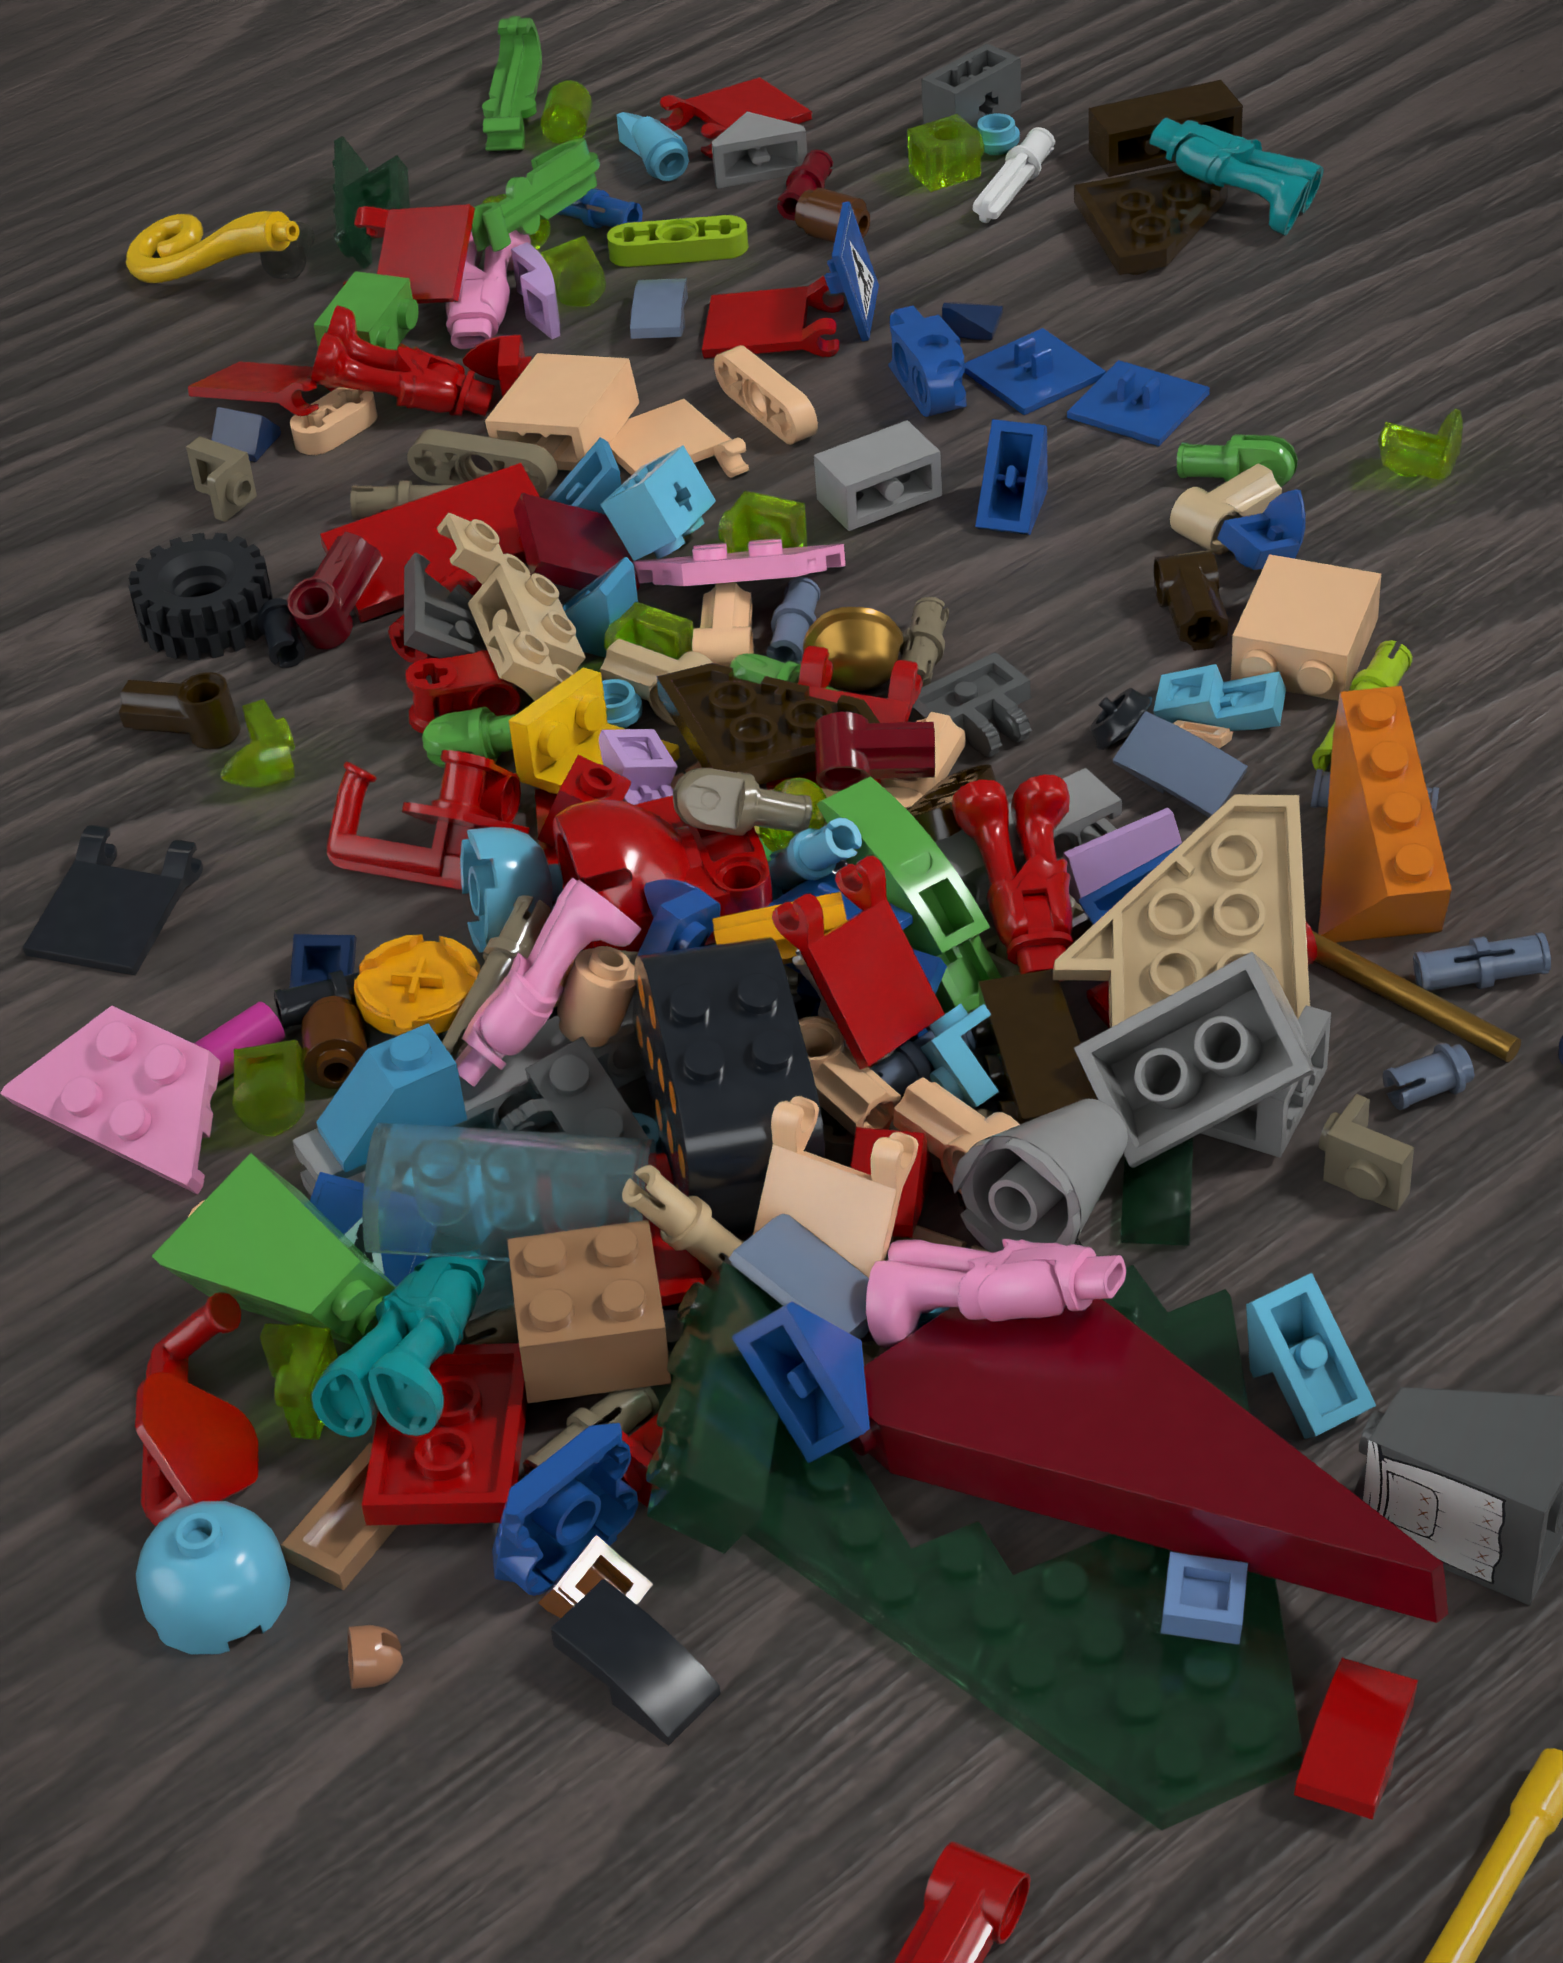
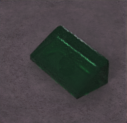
[1120,1137,1193,1246]

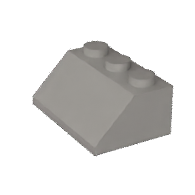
[1074,952,1315,1168]

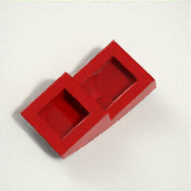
[1294,1657,1418,1820]

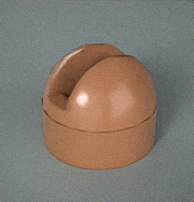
[347,1625,403,1689]

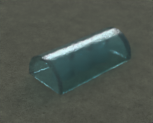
[362,1122,657,1261]

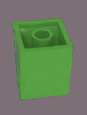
[152,1153,396,1346]

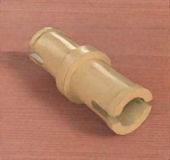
[622,1165,744,1280]

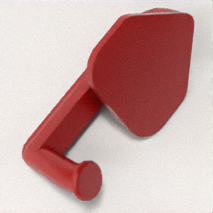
[327,761,530,890]
[135,1292,258,1527]

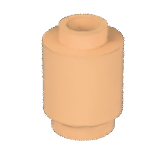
[557,946,636,1047]

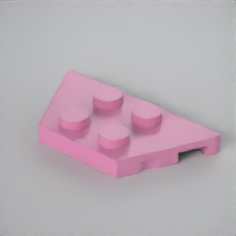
[633,539,846,586]
[0,1006,220,1195]

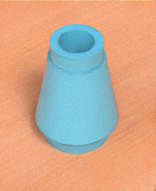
[632,116,689,181]

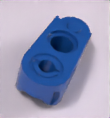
[888,305,967,417]

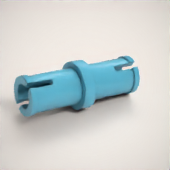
[767,818,862,890]

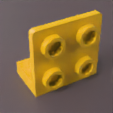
[509,667,680,794]

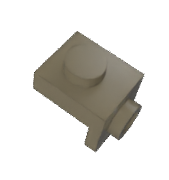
[186,436,257,522]
[1319,1094,1414,1211]

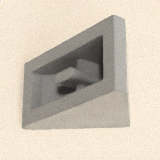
[712,112,807,189]

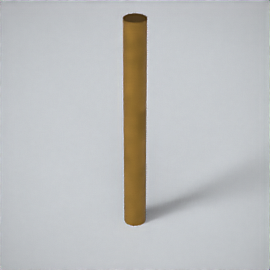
[1312,931,1521,1062]

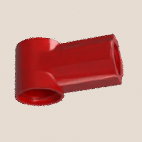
[894,1841,1031,1963]

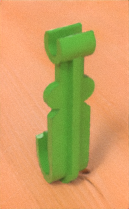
[482,16,542,152]
[471,138,600,252]

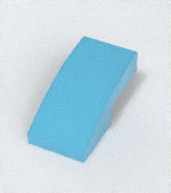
[1153,664,1286,731]

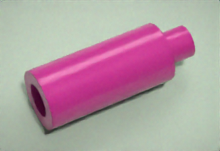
[194,1002,285,1083]

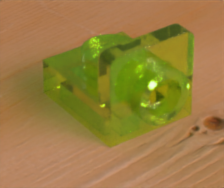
[718,490,808,553]
[604,602,693,660]
[260,1323,338,1440]

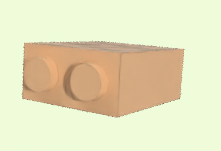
[485,353,640,471]
[1231,554,1381,701]

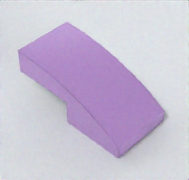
[511,242,560,339]
[598,729,678,805]

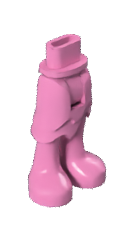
[445,230,531,349]
[455,878,641,1087]
[866,1239,1126,1348]

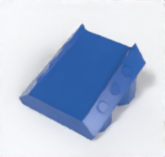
[492,1423,638,1596]

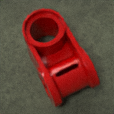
[406,650,521,733]
[431,750,521,823]

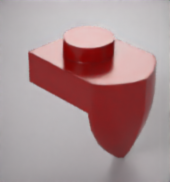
[462,335,532,398]

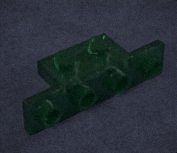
[332,136,410,269]

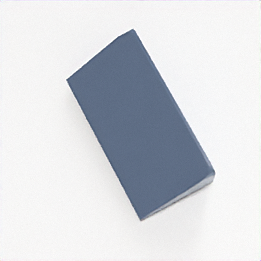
[729,1214,869,1339]

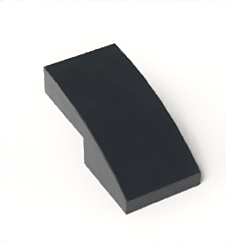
[550,1579,721,1746]

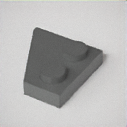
[404,553,487,658]

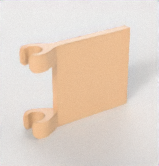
[609,399,749,478]
[753,1096,918,1278]

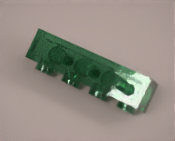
[646,1262,783,1554]

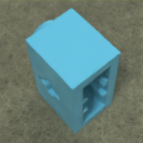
[600,445,716,561]

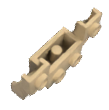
[437,513,586,701]

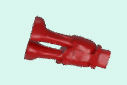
[311,305,495,416]
[951,774,1073,982]

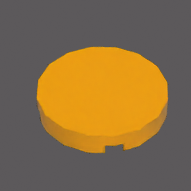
[354,934,481,1036]

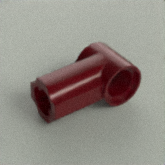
[287,532,383,650]
[815,712,935,791]

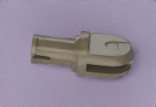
[673,768,812,836]

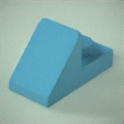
[1246,1273,1376,1439]

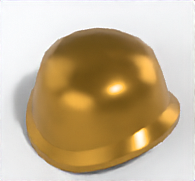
[803,607,904,691]

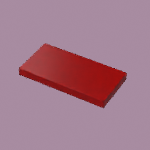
[320,463,540,623]

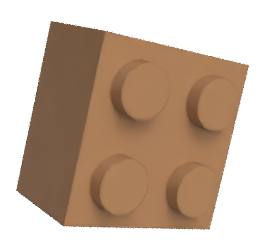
[507,1220,671,1403]

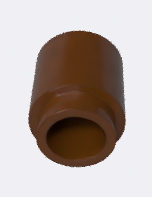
[795,188,870,243]
[302,996,368,1089]

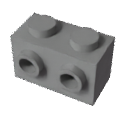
[814,420,942,531]

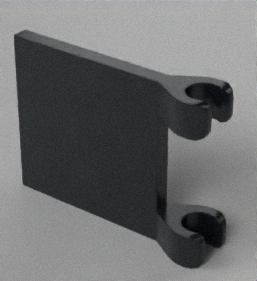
[23,825,203,976]

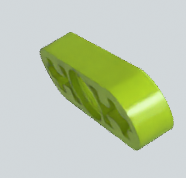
[607,215,749,267]

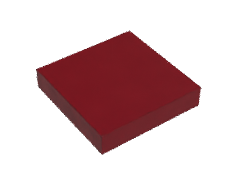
[513,493,640,591]

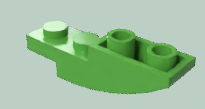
[817,776,1002,1014]

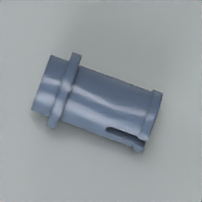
[1383,1042,1474,1110]

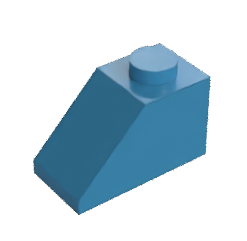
[316,1023,467,1173]

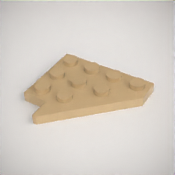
[1053,794,1310,1028]

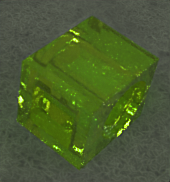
[907,114,984,192]

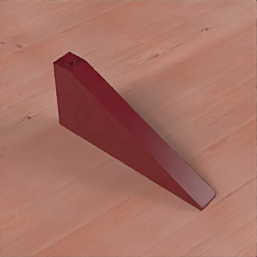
[847,1299,1449,1623]

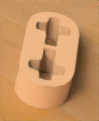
[290,388,378,455]

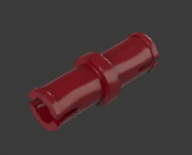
[777,149,833,221]

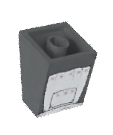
[1355,1387,1563,1606]

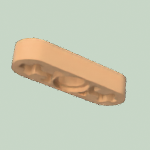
[714,345,818,445]

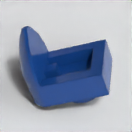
[1217,489,1306,570]
[637,879,721,956]

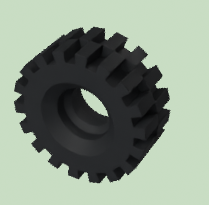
[128,533,273,660]

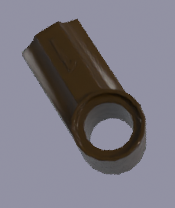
[1153,550,1228,651]
[119,672,241,749]

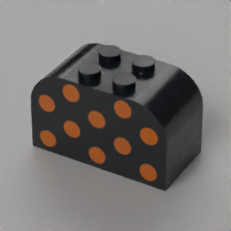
[632,937,825,1235]

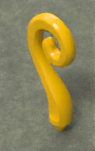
[126,211,299,283]

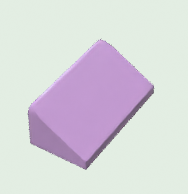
[1063,808,1182,904]

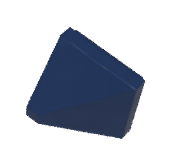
[942,302,1003,340]
[289,934,357,988]

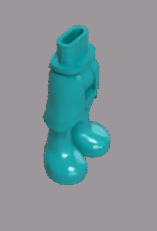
[1150,117,1324,236]
[311,1246,488,1437]

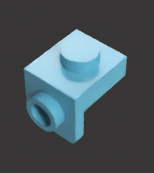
[920,1004,999,1109]

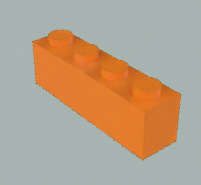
[1318,686,1452,943]

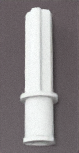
[973,127,1055,223]

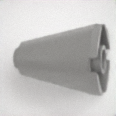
[953,1099,1128,1252]

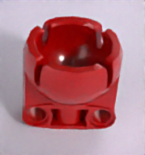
[553,795,773,952]

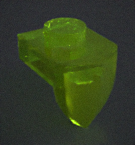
[540,236,606,307]
[1378,409,1463,480]
[220,699,295,788]
[232,1040,305,1137]

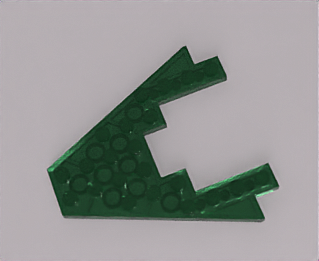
[718,1265,1303,1831]

